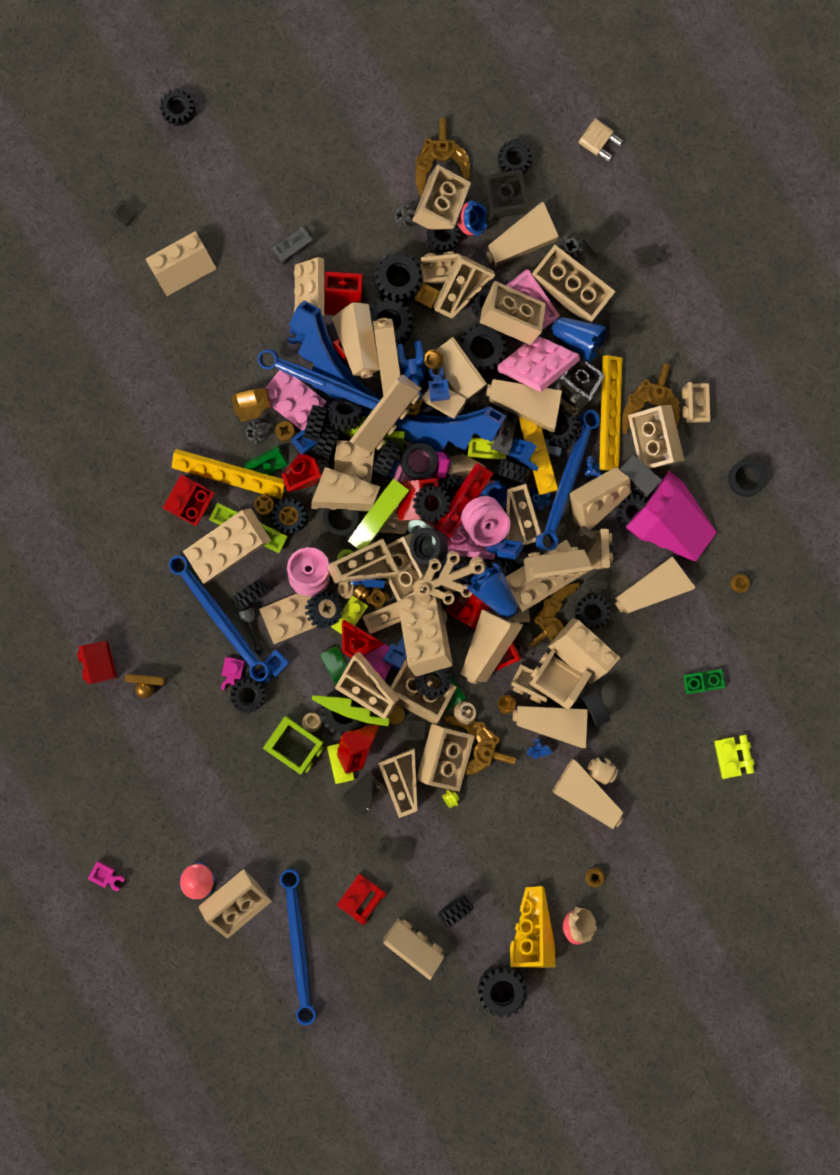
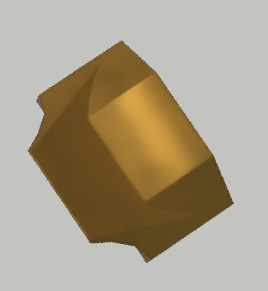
[231,388,271,422]

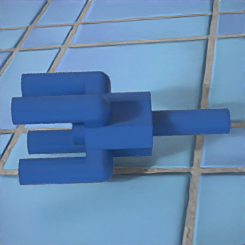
[396,341,426,400]

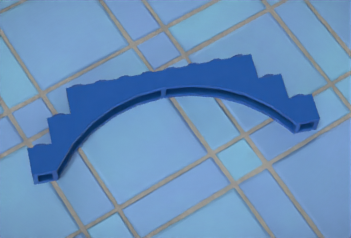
[289,300,506,453]

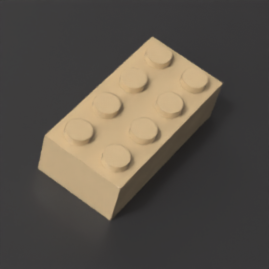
[532,245,615,323]
[183,508,271,584]
[506,540,582,614]
[398,595,453,677]

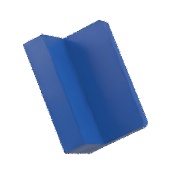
[507,438,539,471]

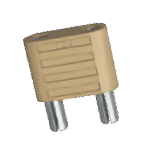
[578,118,623,161]

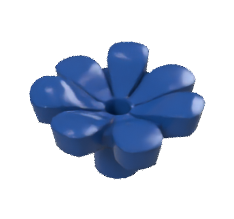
[583,456,604,477]
[530,488,552,511]
[527,738,552,759]

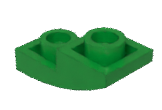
[683,669,725,694]

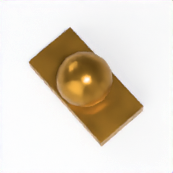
[124,674,166,699]

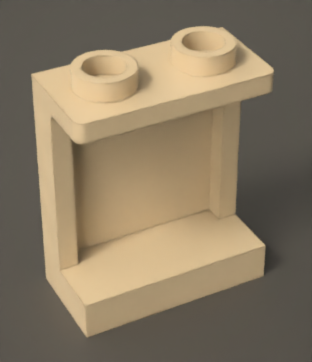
[530,649,592,710]

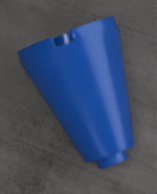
[551,317,607,362]
[467,563,518,618]

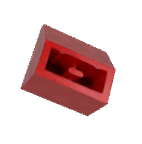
[324,272,363,315]
[163,475,215,527]
[397,478,438,521]
[445,582,494,630]
[77,641,117,684]
[337,724,378,774]

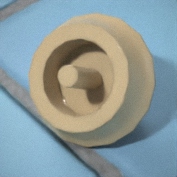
[454,701,476,725]

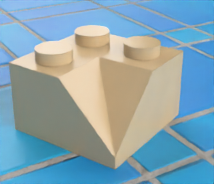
[334,440,375,484]

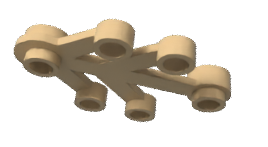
[413,551,486,605]

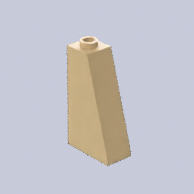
[486,202,559,267]
[332,302,380,378]
[373,318,400,396]
[486,379,562,432]
[615,557,695,613]
[461,610,522,684]
[513,706,588,748]
[552,759,623,829]

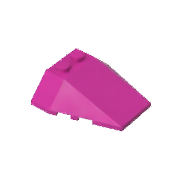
[626,470,717,561]

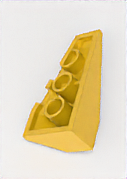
[510,886,556,968]

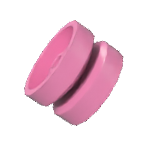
[461,496,511,546]
[287,547,330,596]

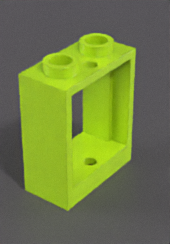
[263,716,324,775]

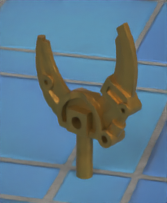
[415,118,470,197]
[622,363,680,435]
[525,583,592,650]
[444,716,516,775]

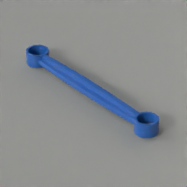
[258,349,380,409]
[535,410,600,552]
[169,555,271,681]
[280,868,316,1025]

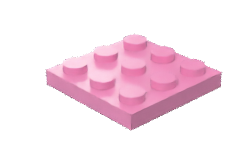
[498,336,580,392]

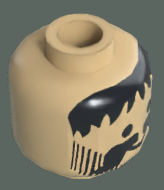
[588,756,618,785]

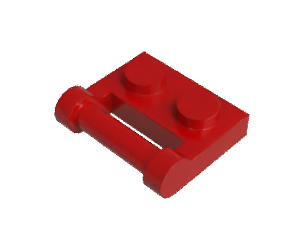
[336,873,387,926]

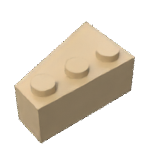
[433,254,495,318]
[311,467,380,511]
[569,467,631,533]
[506,484,544,546]
[327,539,400,584]
[335,652,399,719]
[378,748,417,818]

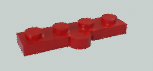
[434,462,493,538]

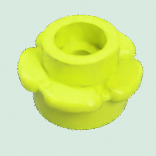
[442,790,460,808]

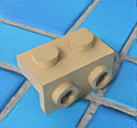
[421,252,459,284]
[682,382,710,423]
[587,529,613,569]
[510,664,548,704]

